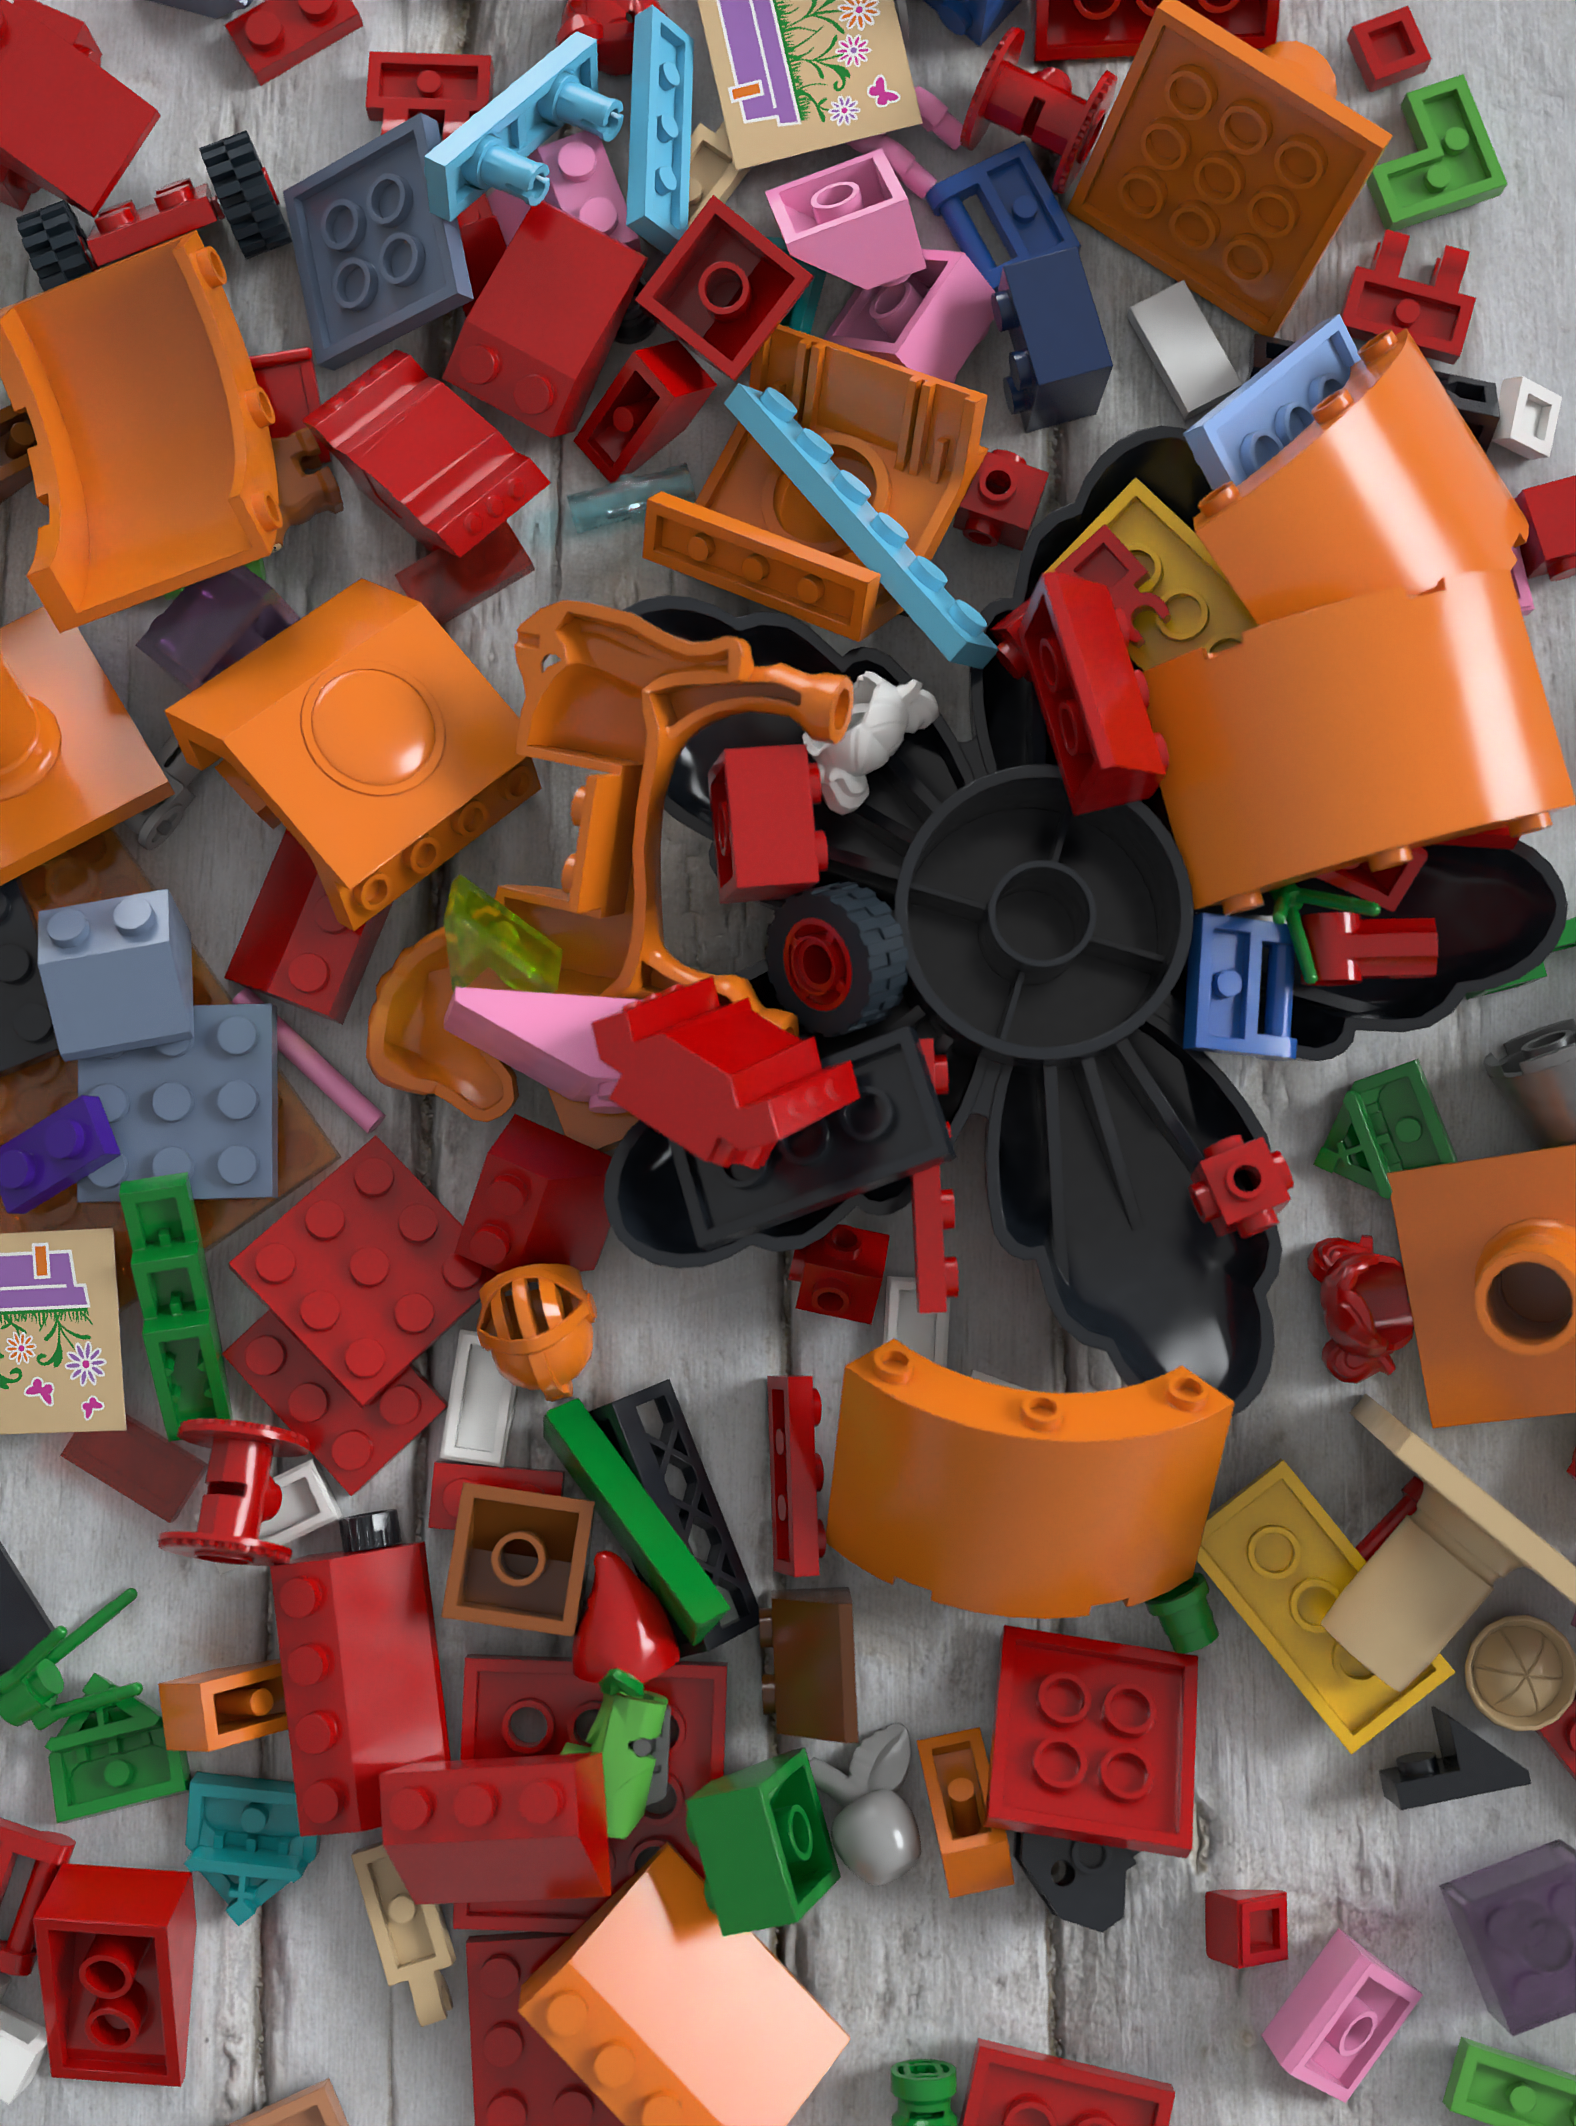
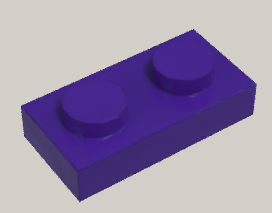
[0,1095,121,1214]

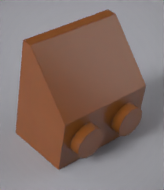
[441,1482,595,1637]

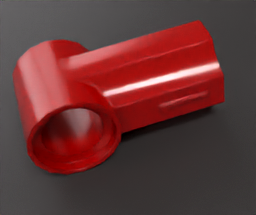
[1300,912,1438,986]

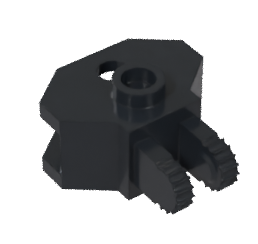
[1013,1831,1141,1933]

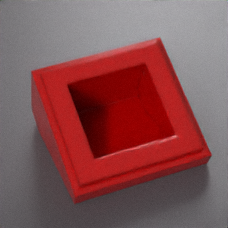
[1205,1890,1288,1969]

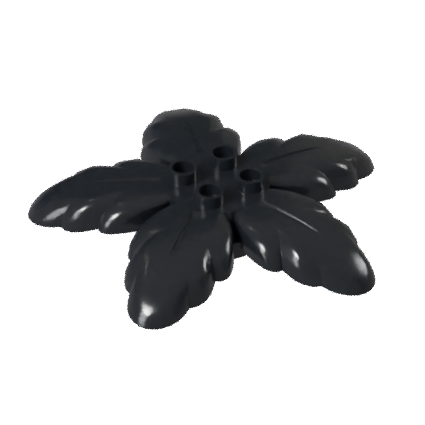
[604,425,1568,1417]

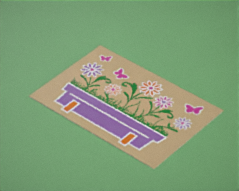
[697,0,923,171]
[0,1228,127,1435]

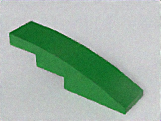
[119,1172,233,1442]

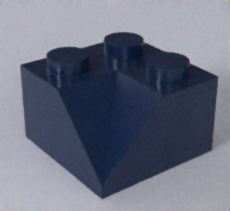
[991,246,1113,433]

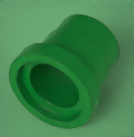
[1144,1572,1219,1653]

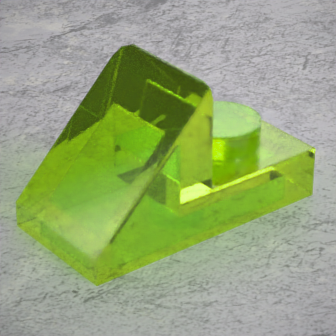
[444,874,563,994]

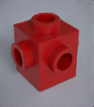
[953,449,1049,551]
[1188,1135,1294,1239]
[788,1224,890,1325]

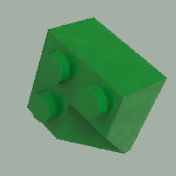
[686,1747,841,1937]

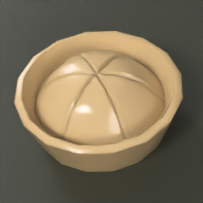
[1464,1615,1576,1732]

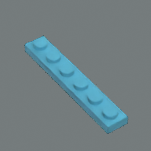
[724,383,999,669]

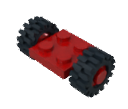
[16,130,292,291]

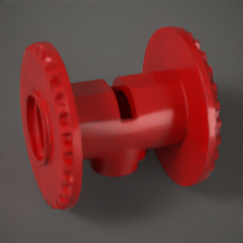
[960,26,1117,194]
[158,1419,310,1566]

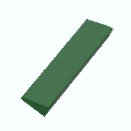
[543,1398,731,1646]

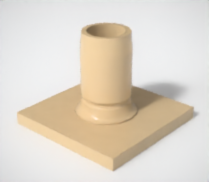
[1321,1394,1576,1692]

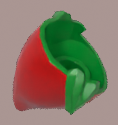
[571,1550,680,1697]

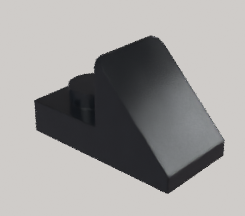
[1379,1706,1531,1810]

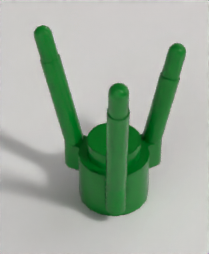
[0,1588,143,1731]

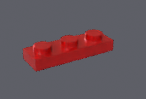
[767,1375,826,1577]

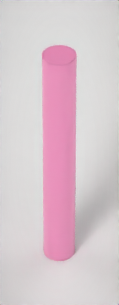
[231,987,386,1134]

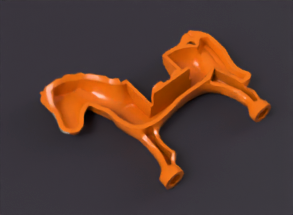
[366,600,854,1122]

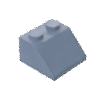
[38,889,194,1062]

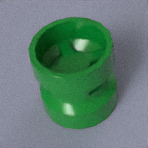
[890,2059,958,2126]

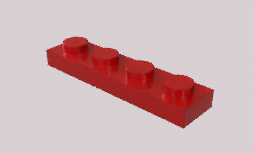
[910,1038,959,1314]

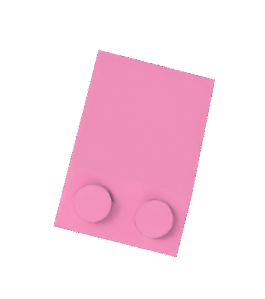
[444,987,643,1114]

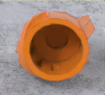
[477,1264,597,1402]

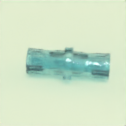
[566,462,696,535]

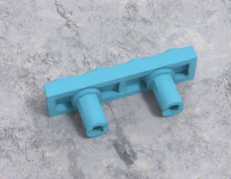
[424,31,624,222]

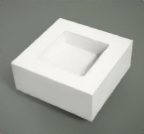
[1491,376,1562,460]

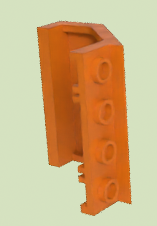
[642,324,989,642]
[164,578,542,931]

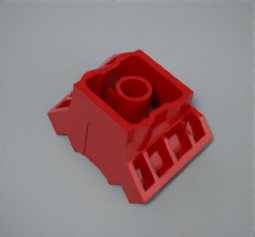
[301,349,551,558]
[591,976,860,1169]

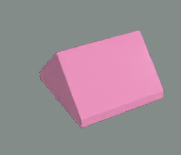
[1261,1928,1423,2103]

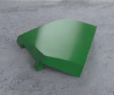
[1313,1059,1458,1200]
[44,1673,191,1824]

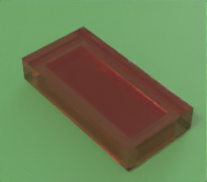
[395,521,535,626]
[60,1414,208,1523]

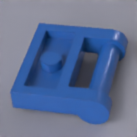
[925,141,1081,292]
[1183,913,1297,1061]

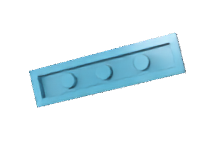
[626,5,694,256]

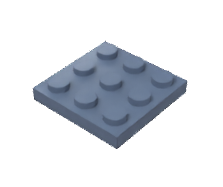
[283,113,474,371]
[77,1003,278,1203]

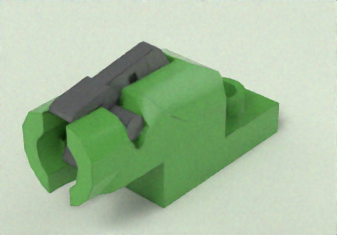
[561,1690,671,1839]

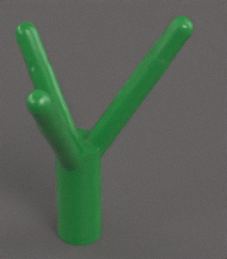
[1268,883,1380,984]

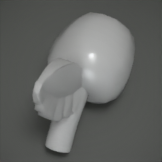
[809,1723,921,1885]

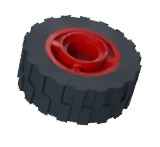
[765,882,909,1037]

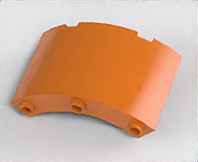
[0,230,283,633]
[1193,328,1529,626]
[1142,568,1576,916]
[826,1338,1235,1619]

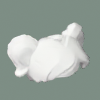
[802,671,940,815]

